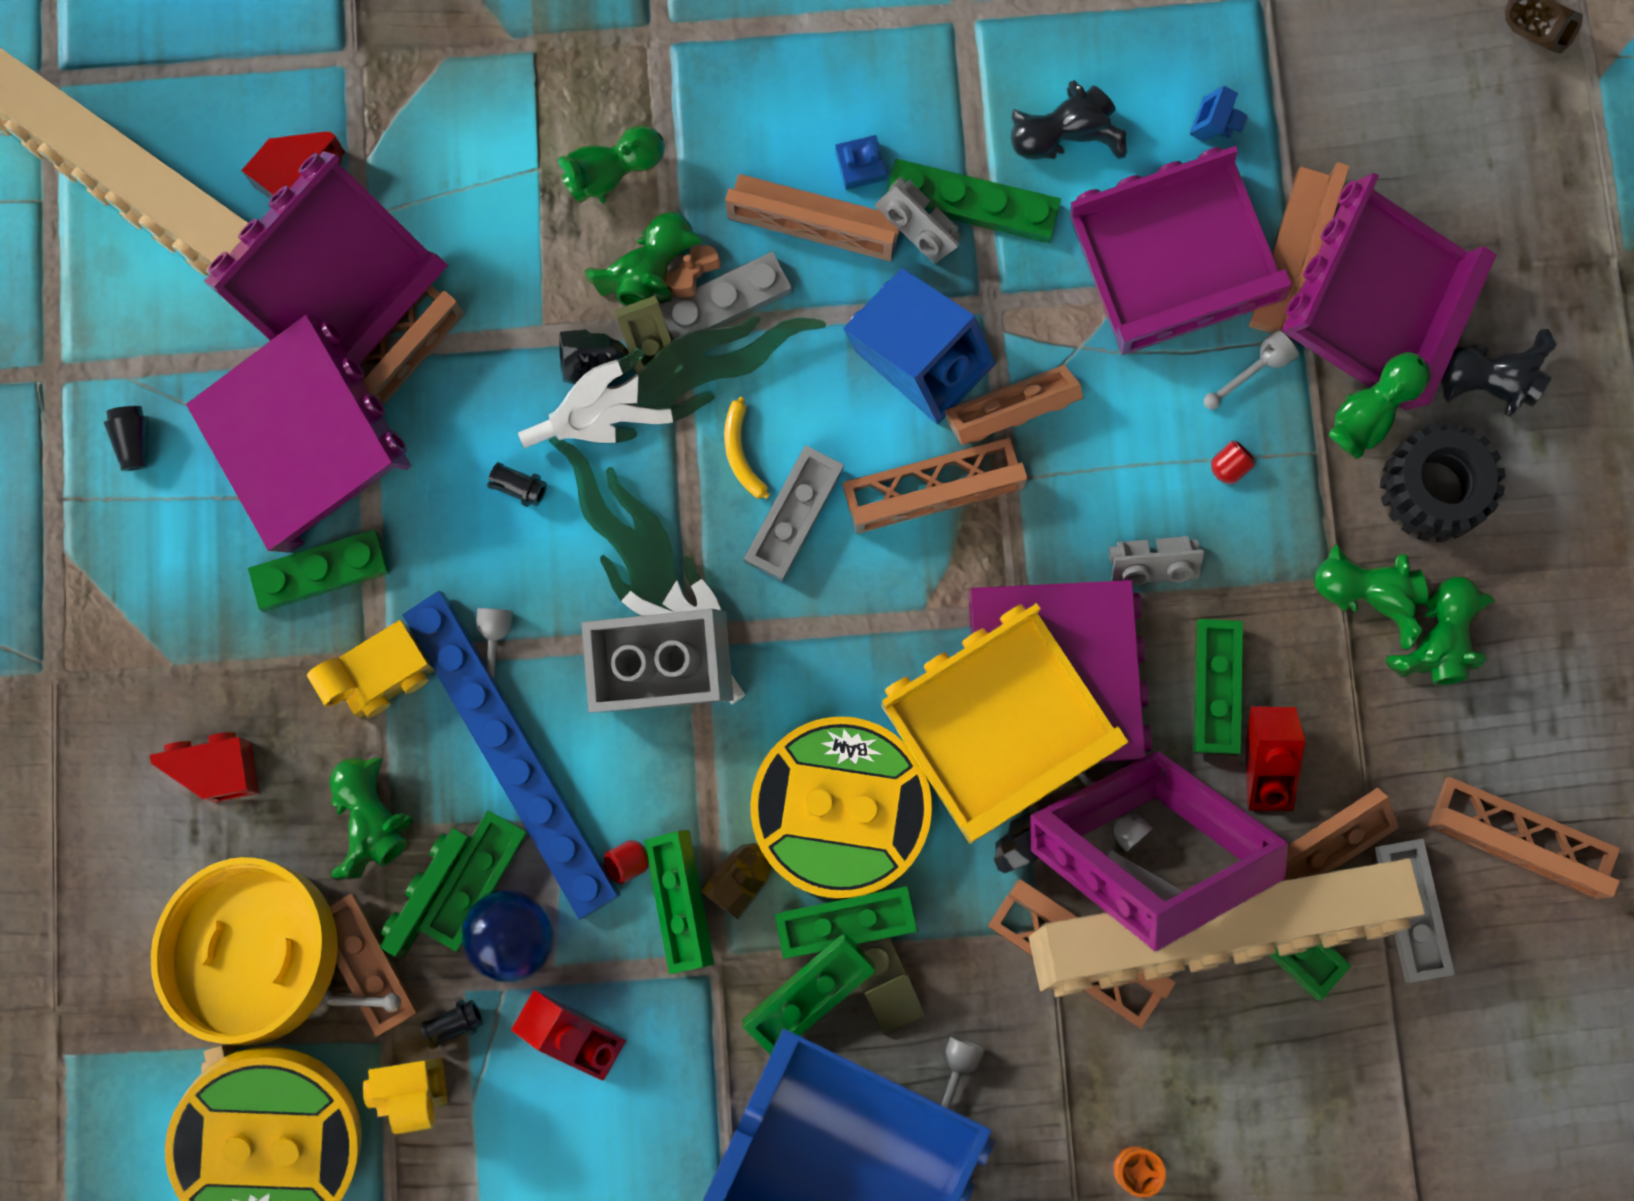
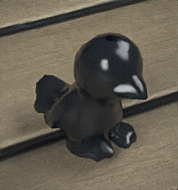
[1011,80,1127,160]
[1441,329,1557,417]

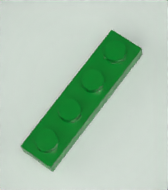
[887,159,1061,244]

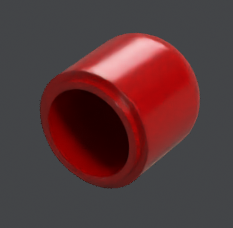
[1211,440,1256,485]
[604,840,649,885]

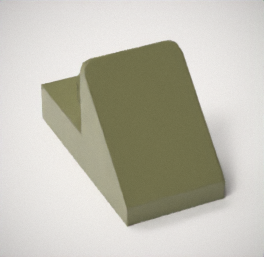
[614,296,684,391]
[857,938,925,1035]

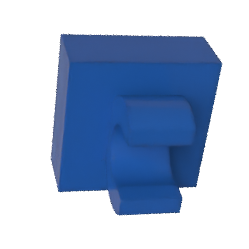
[1189,85,1248,142]
[835,135,887,190]

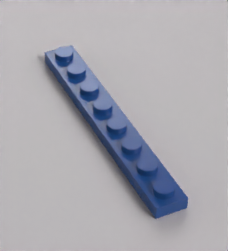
[402,591,621,920]

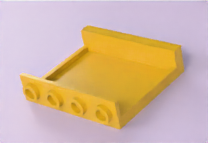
[881,603,1128,844]

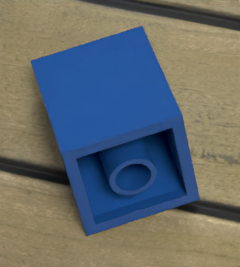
[843,268,996,424]

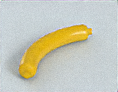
[724,397,770,499]

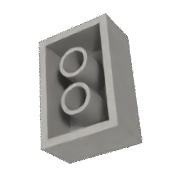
[581,609,734,713]

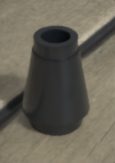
[103,406,148,471]

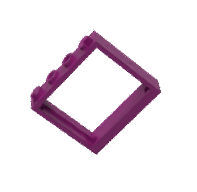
[1031,751,1288,952]

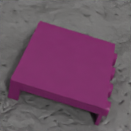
[1070,146,1291,355]
[204,151,448,364]
[1282,173,1497,411]
[186,315,412,553]
[968,580,1152,763]

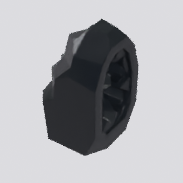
[559,329,631,384]
[993,805,1048,874]

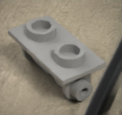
[874,176,962,264]
[1108,536,1204,586]

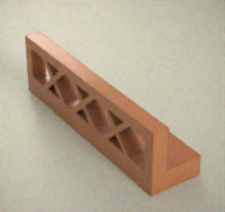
[1248,162,1349,339]
[725,174,900,262]
[359,285,465,406]
[842,437,1027,534]
[1427,777,1620,899]
[987,879,1176,1029]

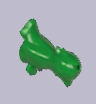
[557,126,665,204]
[584,212,702,306]
[1329,352,1431,459]
[1314,544,1429,651]
[1385,577,1496,686]
[329,757,414,881]

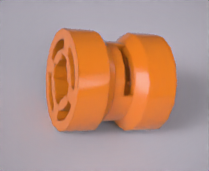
[1113,1146,1166,1198]

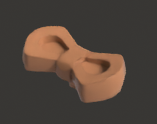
[665,245,721,298]

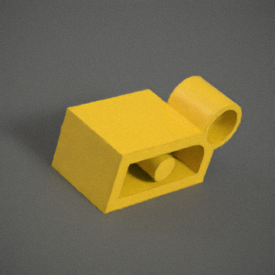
[307,620,435,718]
[363,1057,448,1135]

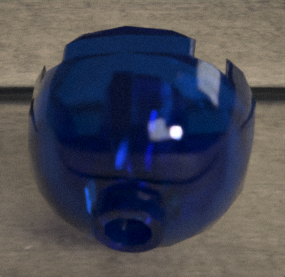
[461,890,554,983]

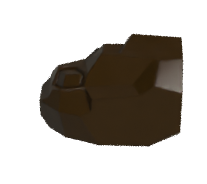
[1505,0,1583,54]
[701,843,771,920]

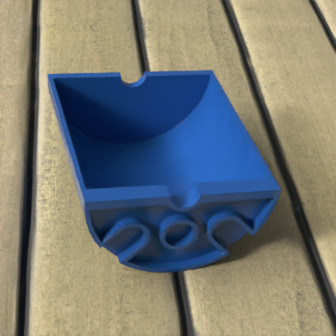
[703,1028,995,1201]

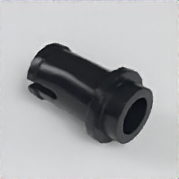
[487,462,547,507]
[421,1000,483,1050]

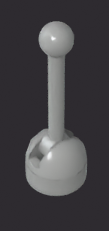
[1203,330,1299,410]
[476,608,513,678]
[1077,772,1154,853]
[307,989,401,1019]
[941,1036,985,1109]

